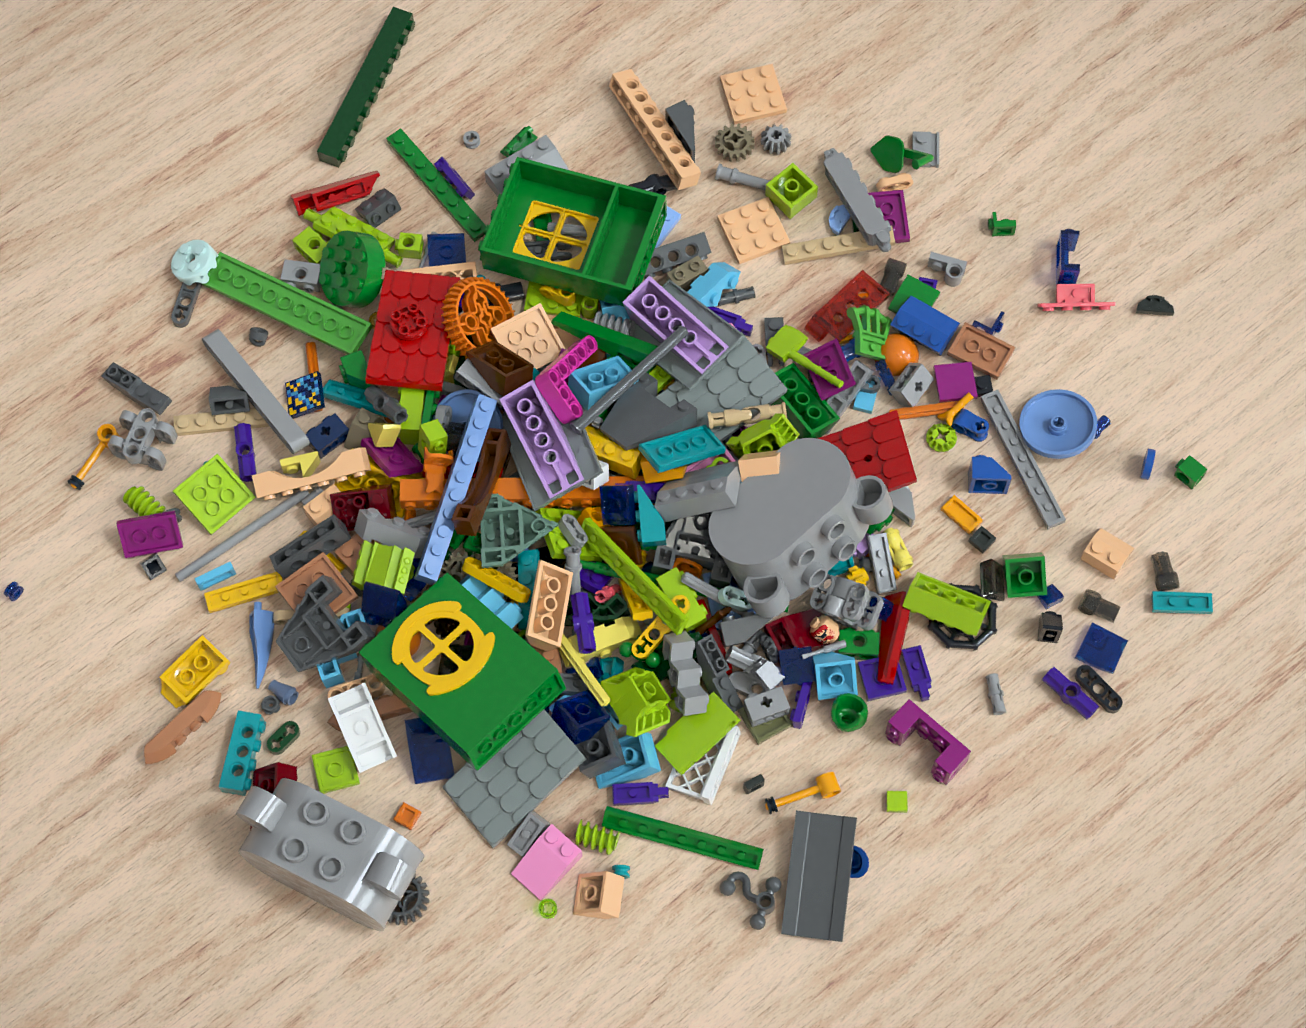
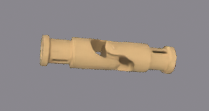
[708,402,787,429]

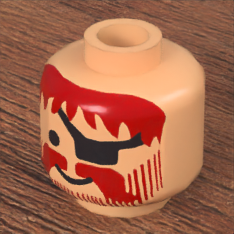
[810,615,840,644]

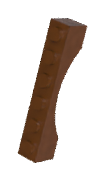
[451,428,512,536]

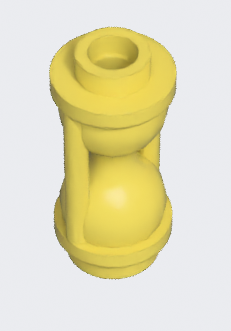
[883,528,913,571]

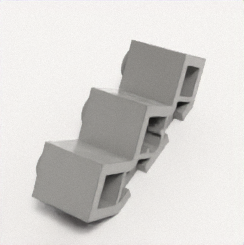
[354,508,430,558]
[662,631,709,716]

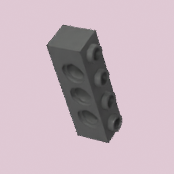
[644,232,712,279]
[269,514,351,579]

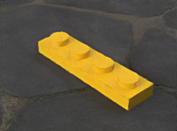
[204,572,283,613]
[618,578,653,621]

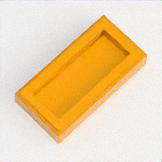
[941,495,983,535]

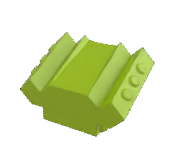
[726,413,800,459]
[351,540,415,601]
[601,667,671,737]

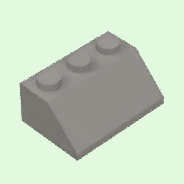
[453,358,504,410]

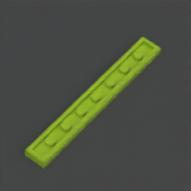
[581,517,689,635]

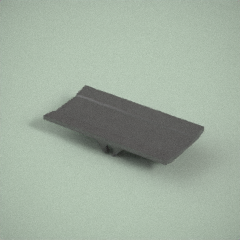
[781,810,857,942]

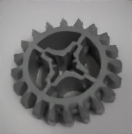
[388,873,430,925]

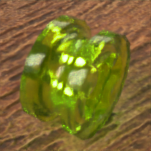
[539,899,557,919]

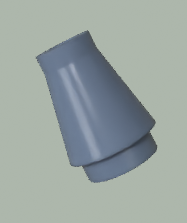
[268,680,299,705]

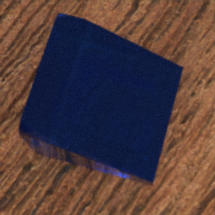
[1037,584,1064,610]

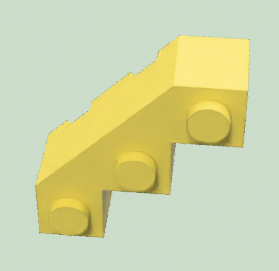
[558,617,642,667]

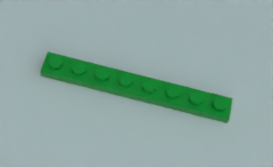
[386,128,486,242]
[602,806,764,870]

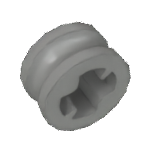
[463,131,480,149]

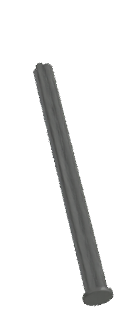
[570,326,689,435]

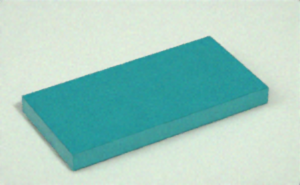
[638,424,726,473]

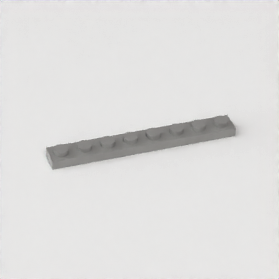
[980,390,1066,529]

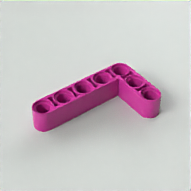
[535,335,598,424]

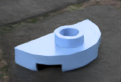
[829,205,851,235]

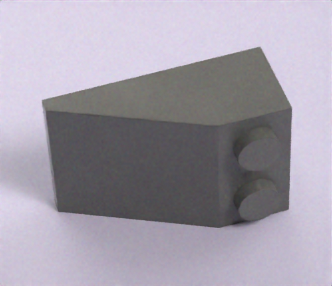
[665,100,695,163]
[566,704,626,779]

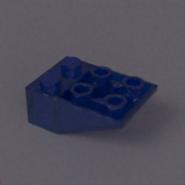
[405,718,455,784]

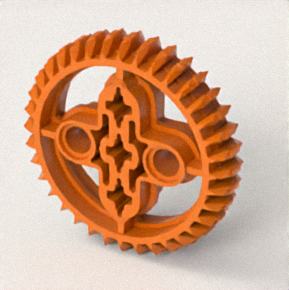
[441,276,515,360]

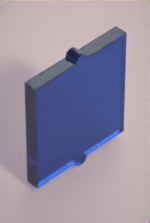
[778,646,816,685]

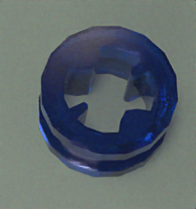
[4,581,24,601]

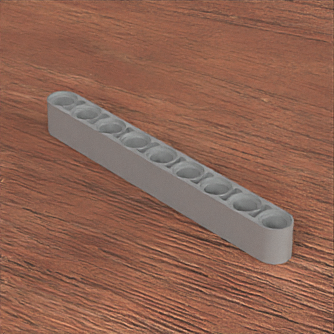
[202,329,310,454]

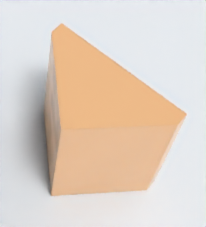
[738,450,780,482]

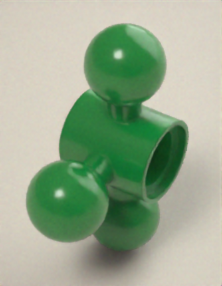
[619,635,663,668]

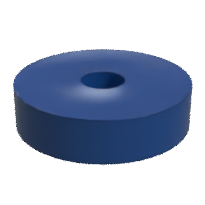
[1140,448,1156,480]

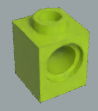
[395,232,424,259]

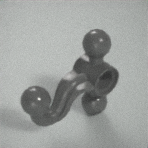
[719,871,782,930]

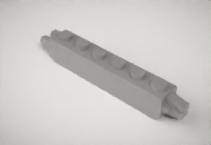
[824,148,891,252]

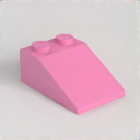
[511,824,582,901]

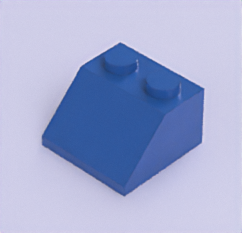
[968,455,1012,494]

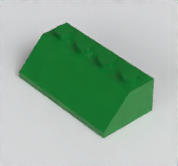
[771,363,840,439]

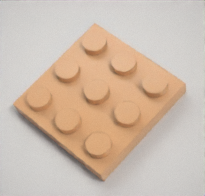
[720,64,787,125]
[717,197,790,264]
[490,303,565,370]

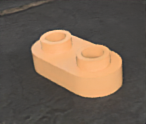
[876,173,913,192]

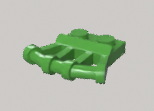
[847,305,892,361]

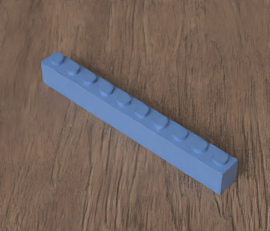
[414,394,497,585]

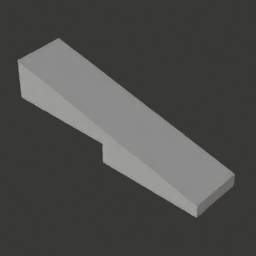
[826,360,874,434]

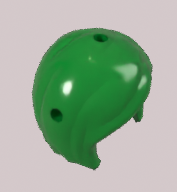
[831,693,868,732]

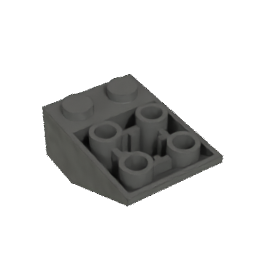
[718,611,773,647]

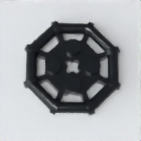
[927,583,998,651]

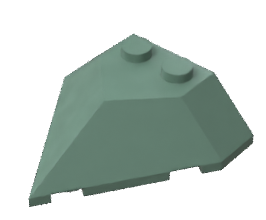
[480,494,559,568]

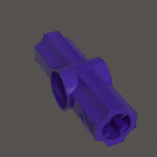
[234,423,257,482]
[571,592,596,654]
[1042,667,1099,720]

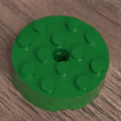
[319,231,385,308]

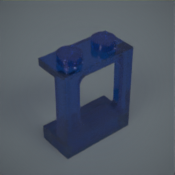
[1056,229,1080,284]

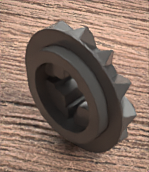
[759,633,779,664]

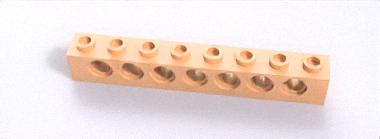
[609,69,701,190]

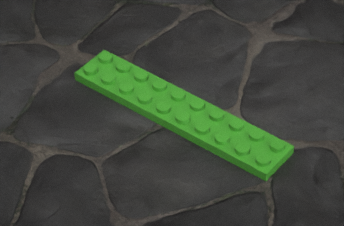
[201,252,373,355]

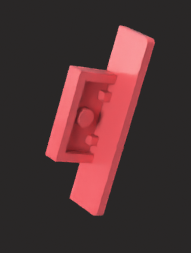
[1037,284,1115,311]

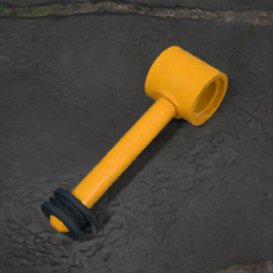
[67,424,120,490]
[765,772,841,814]

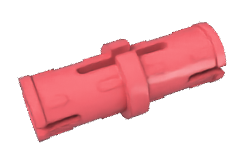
[594,584,622,603]

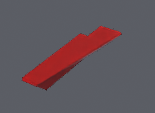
[291,170,380,216]
[878,591,910,685]

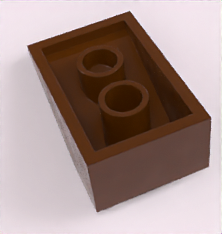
[466,340,534,396]

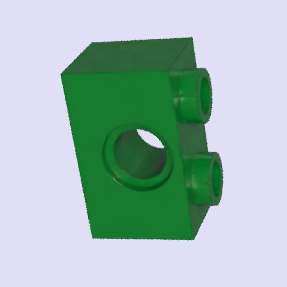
[838,628,879,660]

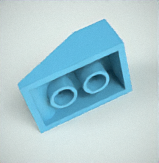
[568,356,639,411]
[596,732,661,789]

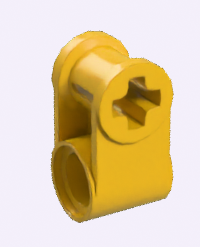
[539,285,576,306]

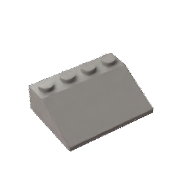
[484,135,569,197]
[655,461,741,522]

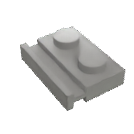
[912,131,939,168]

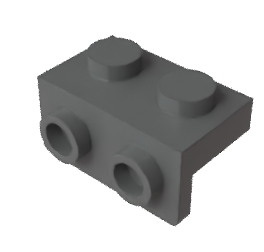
[355,188,401,228]

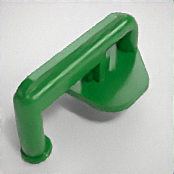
[871,135,934,173]

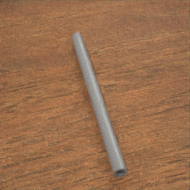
[175,491,309,582]

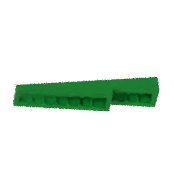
[551,311,658,363]

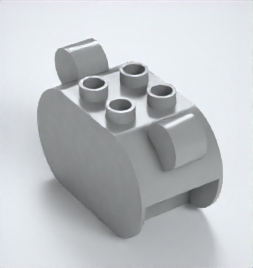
[708,438,893,618]
[236,778,424,931]

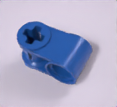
[951,408,989,442]

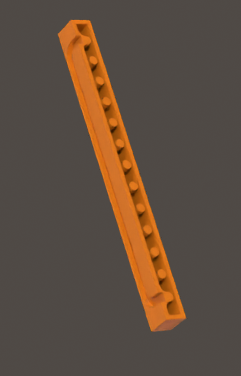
[400,476,668,510]

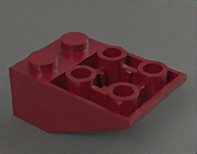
[330,484,397,531]
[764,609,834,666]

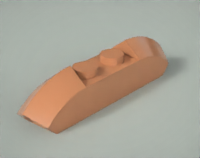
[144,690,221,764]
[327,693,413,732]

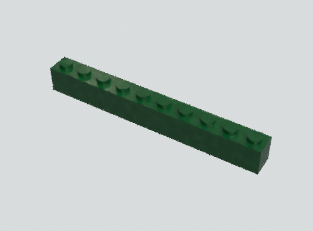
[317,7,415,168]

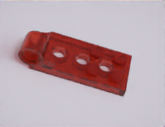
[804,270,890,342]

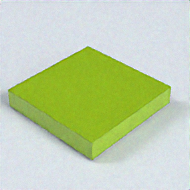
[311,746,360,794]

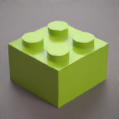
[765,163,818,219]

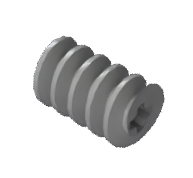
[594,311,635,337]

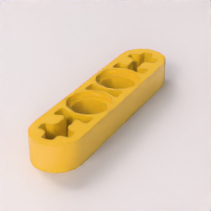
[462,557,531,603]
[631,595,690,659]

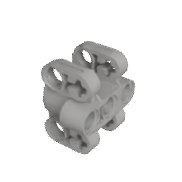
[108,408,178,471]
[810,574,884,631]

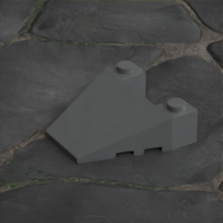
[600,372,697,451]
[651,512,732,588]
[276,575,376,672]

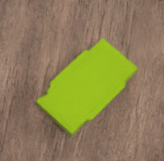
[655,691,741,776]

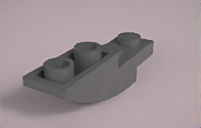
[101,362,172,415]
[696,634,744,713]

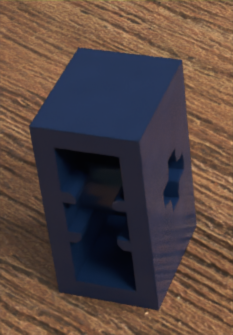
[306,413,349,459]

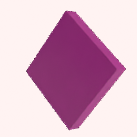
[933,362,978,403]

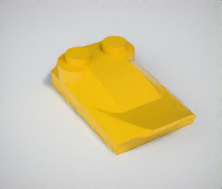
[160,635,230,708]

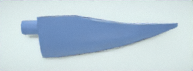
[249,602,274,689]

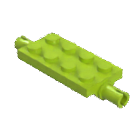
[303,206,403,268]

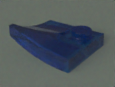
[1074,622,1128,674]

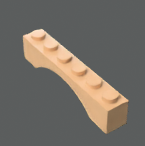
[252,447,371,501]

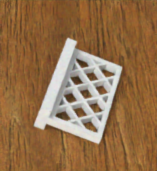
[665,726,741,805]

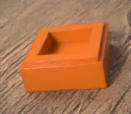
[393,802,421,830]

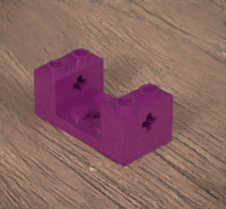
[885,699,971,785]

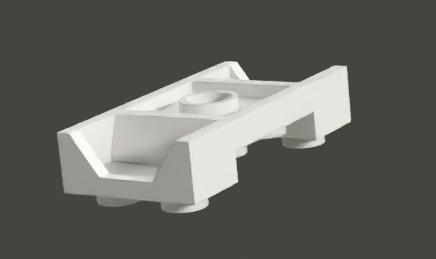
[328,683,397,773]

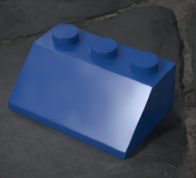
[890,296,960,356]

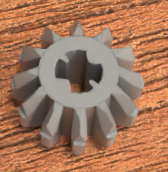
[761,123,792,155]

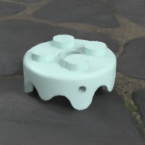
[171,239,219,286]

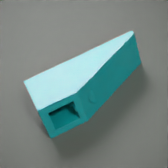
[634,485,667,547]

